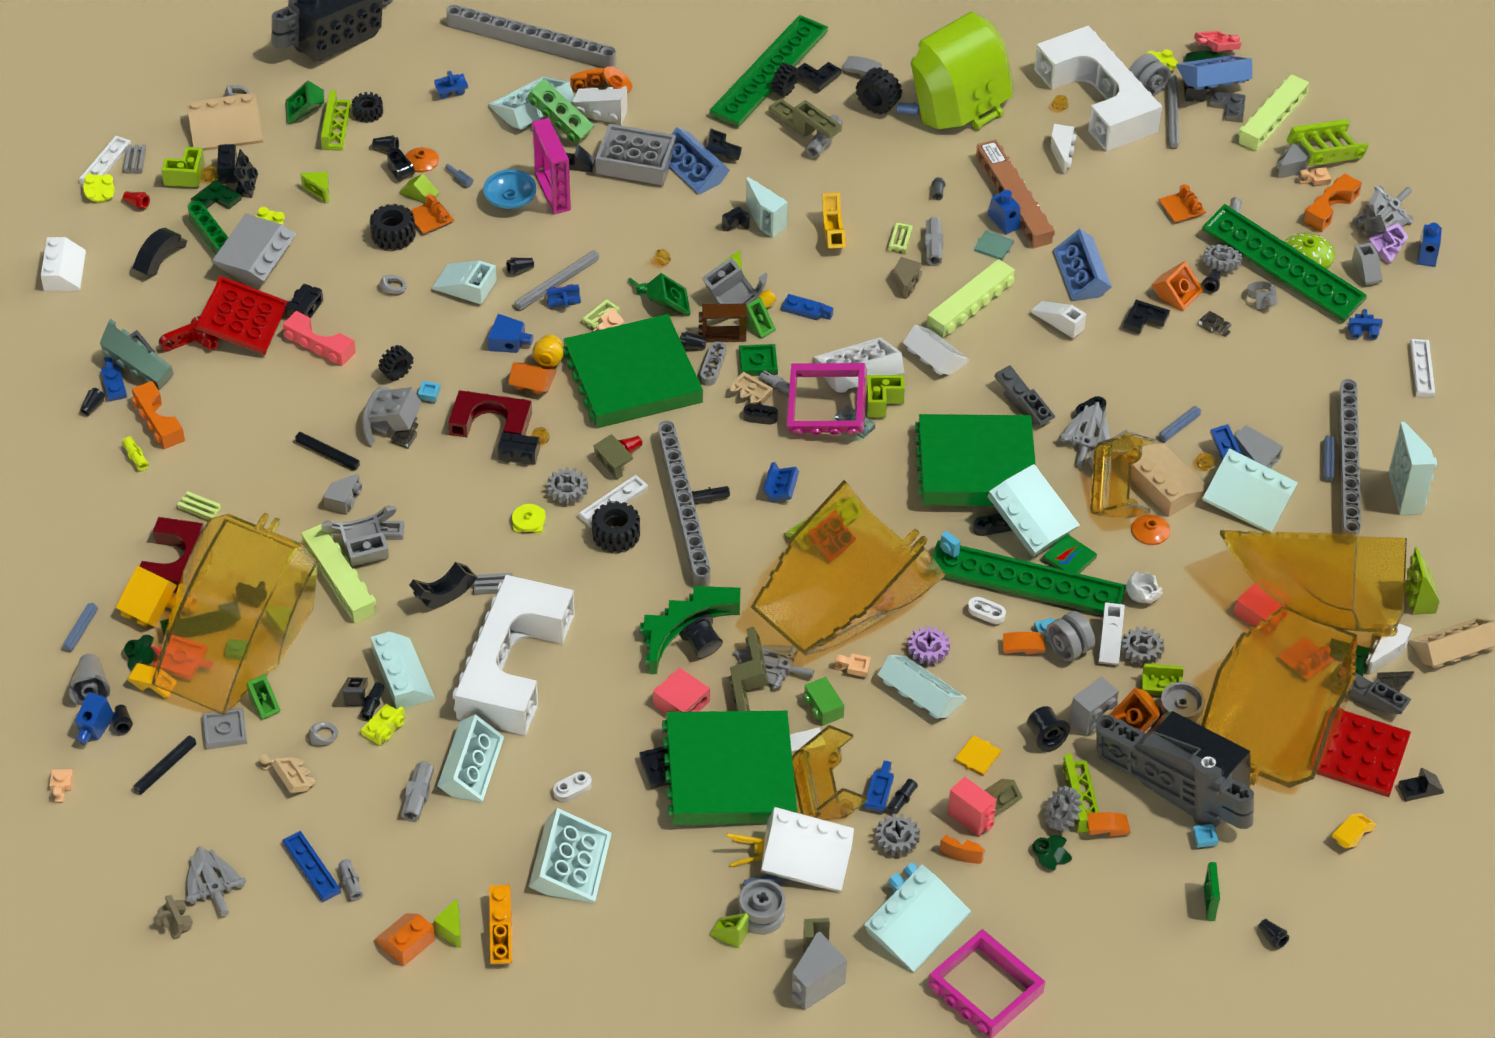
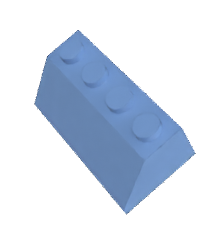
[1177,55,1252,90]
[670,127,730,194]
[1053,228,1112,301]

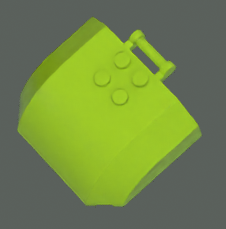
[910,11,1014,130]

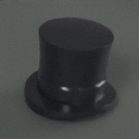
[679,614,723,658]
[1027,706,1070,752]

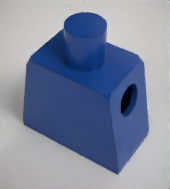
[987,190,1021,235]
[1417,222,1442,267]
[488,314,533,353]
[75,692,114,744]

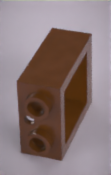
[699,303,747,343]

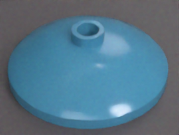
[483,169,536,209]

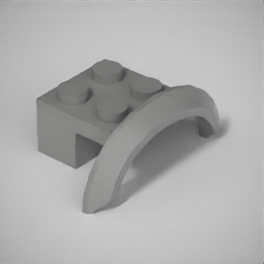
[702,257,768,304]
[362,386,421,447]
[321,505,396,567]

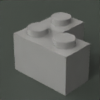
[1069,677,1119,736]

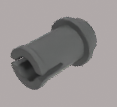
[932,177,946,200]

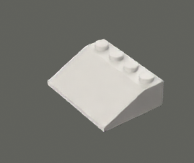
[814,337,905,393]
[760,807,854,893]

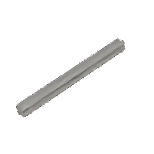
[1167,74,1179,148]
[514,250,599,310]

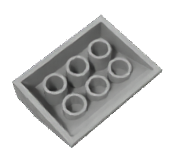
[595,124,676,185]
[212,214,296,290]

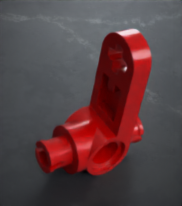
[158,316,219,351]

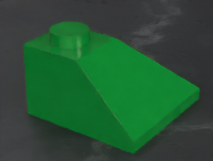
[286,80,324,125]
[646,273,690,316]

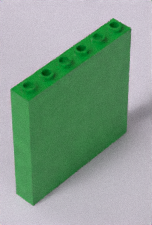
[563,314,703,428]
[915,414,1036,506]
[662,710,798,825]

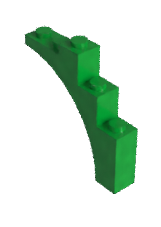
[640,586,741,674]

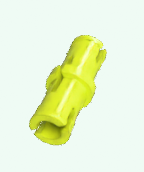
[122,437,149,471]

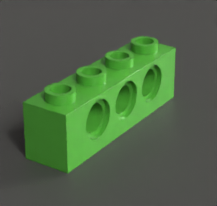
[527,78,594,145]

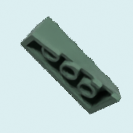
[100,319,174,390]

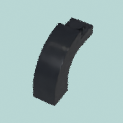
[133,227,187,275]
[409,562,478,607]

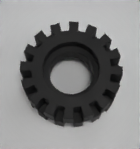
[771,63,799,96]
[352,92,383,123]
[378,345,414,381]

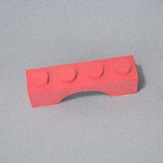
[283,311,356,366]

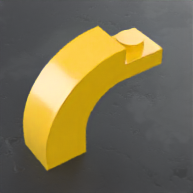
[822,192,846,248]

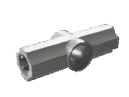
[806,115,842,158]
[925,217,943,266]
[402,761,434,822]

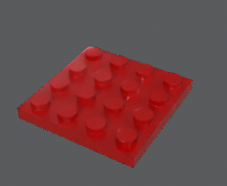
[196,276,288,355]
[1310,707,1411,797]

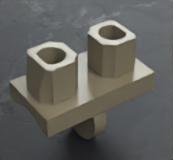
[154,895,193,939]

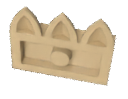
[730,372,773,404]
[272,757,317,793]

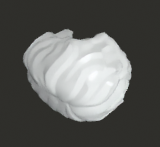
[1126,571,1163,604]

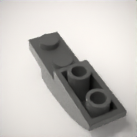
[994,365,1055,426]
[1328,663,1411,714]

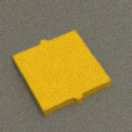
[955,735,1002,776]

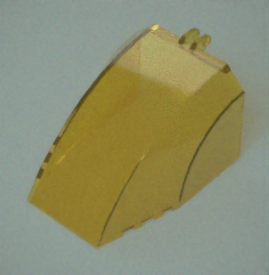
[751,480,946,656]
[152,513,318,715]
[1220,530,1407,637]
[1201,607,1357,788]

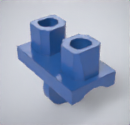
[434,71,468,99]
[546,284,581,308]
[1347,309,1383,339]

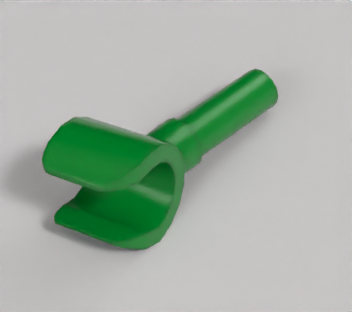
[628,278,647,295]

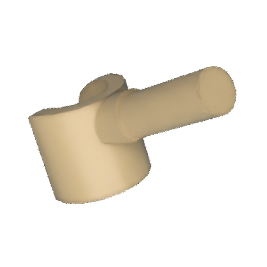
[259,754,287,770]

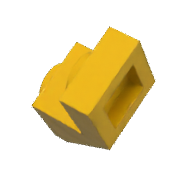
[127,663,178,699]
[1332,813,1377,848]

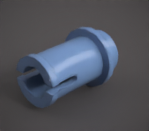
[897,102,919,116]

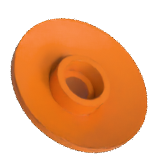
[603,66,632,93]
[405,147,439,173]
[1132,514,1170,545]

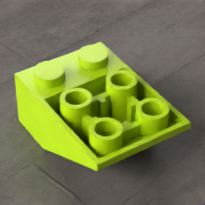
[1403,547,1440,615]

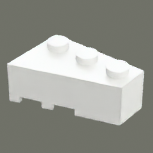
[572,86,628,125]

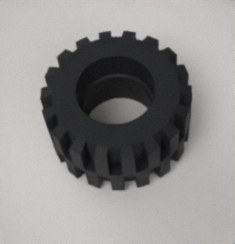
[855,67,903,114]
[370,204,416,250]
[592,501,640,553]

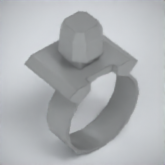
[1247,281,1277,310]

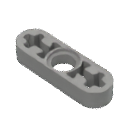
[700,341,726,386]

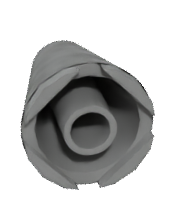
[69,654,110,704]

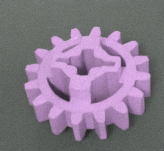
[907,626,950,665]

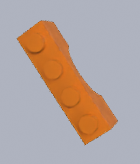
[1304,173,1362,233]
[131,381,185,449]

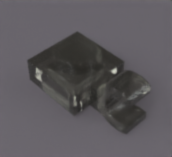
[1363,204,1386,237]
[1198,311,1231,337]
[391,417,418,449]

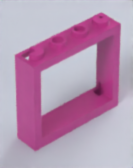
[532,118,571,215]
[787,363,867,435]
[928,929,1045,1038]

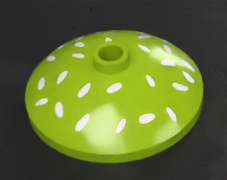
[1284,233,1335,269]

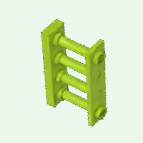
[1286,119,1369,166]

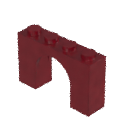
[448,390,532,438]
[139,517,207,594]

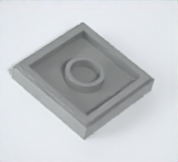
[202,708,247,750]

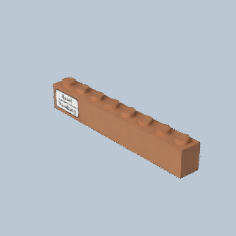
[976,139,1055,248]

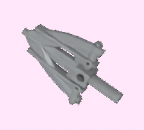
[1361,185,1413,236]
[1059,402,1110,468]
[734,644,814,690]
[185,847,246,916]

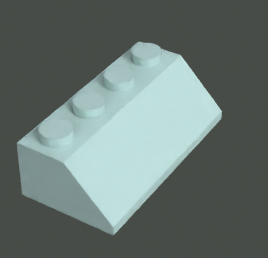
[370,631,435,710]
[878,655,967,719]
[437,714,504,802]

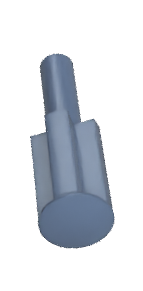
[445,164,474,187]

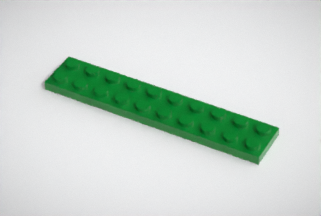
[710,15,828,127]
[1202,204,1367,322]
[928,540,1126,615]

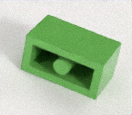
[803,677,845,726]

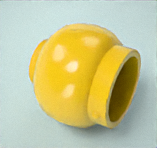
[533,335,564,368]

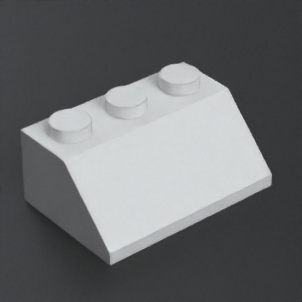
[41,237,86,291]
[903,325,970,375]

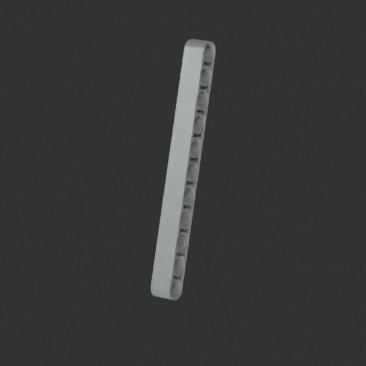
[446,5,616,68]
[1338,379,1361,544]
[658,421,710,586]

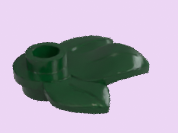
[124,635,156,671]
[1032,835,1072,871]

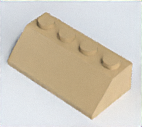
[1409,618,1495,668]

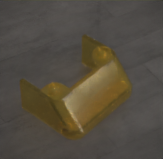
[1090,432,1155,518]
[792,725,868,820]

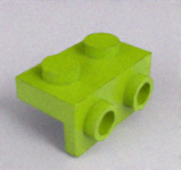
[1142,663,1184,696]

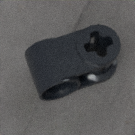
[387,148,415,181]

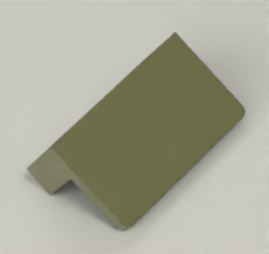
[593,434,633,480]
[984,779,1023,817]
[803,918,830,953]

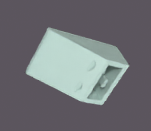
[746,177,788,238]
[432,260,497,304]

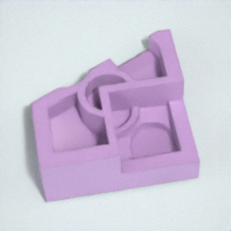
[1367,223,1408,264]

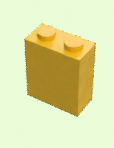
[115,566,177,628]

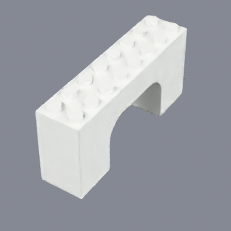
[1034,26,1162,152]
[453,575,575,736]

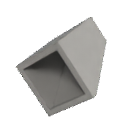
[791,931,847,1010]

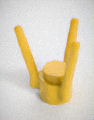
[726,833,765,867]

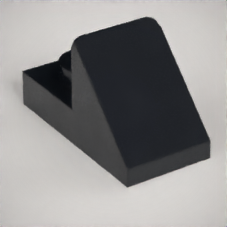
[566,144,595,172]
[343,677,368,706]
[1398,768,1444,802]

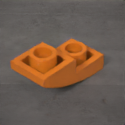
[570,68,604,91]
[1003,632,1046,655]
[1086,812,1131,837]
[939,835,985,864]

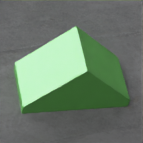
[746,297,776,338]
[246,674,281,719]

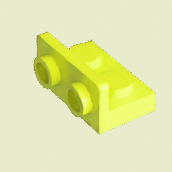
[361,704,406,746]

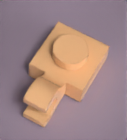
[1298,167,1331,186]
[593,308,624,331]
[834,653,871,677]
[49,769,74,802]

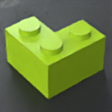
[161,147,205,187]
[866,375,905,418]

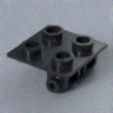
[234,149,258,198]

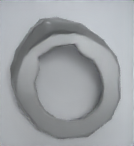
[224,85,250,97]
[379,275,407,293]
[309,722,338,745]

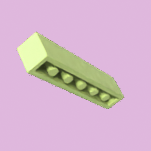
[1238,74,1309,151]
[927,259,1015,338]
[301,524,377,623]

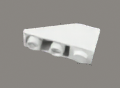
[1050,124,1077,174]
[1031,301,1087,339]
[1099,603,1125,666]
[1366,620,1412,675]

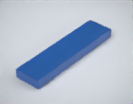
[282,831,341,902]

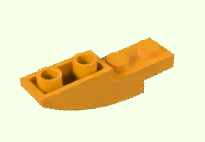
[489,885,512,964]

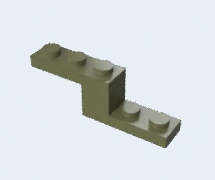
[769,98,842,139]
[729,626,769,711]

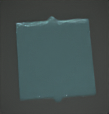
[974,230,1014,261]

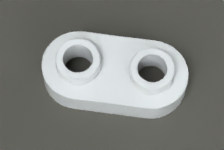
[968,597,1006,624]
[553,772,592,802]

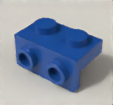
[763,462,799,502]

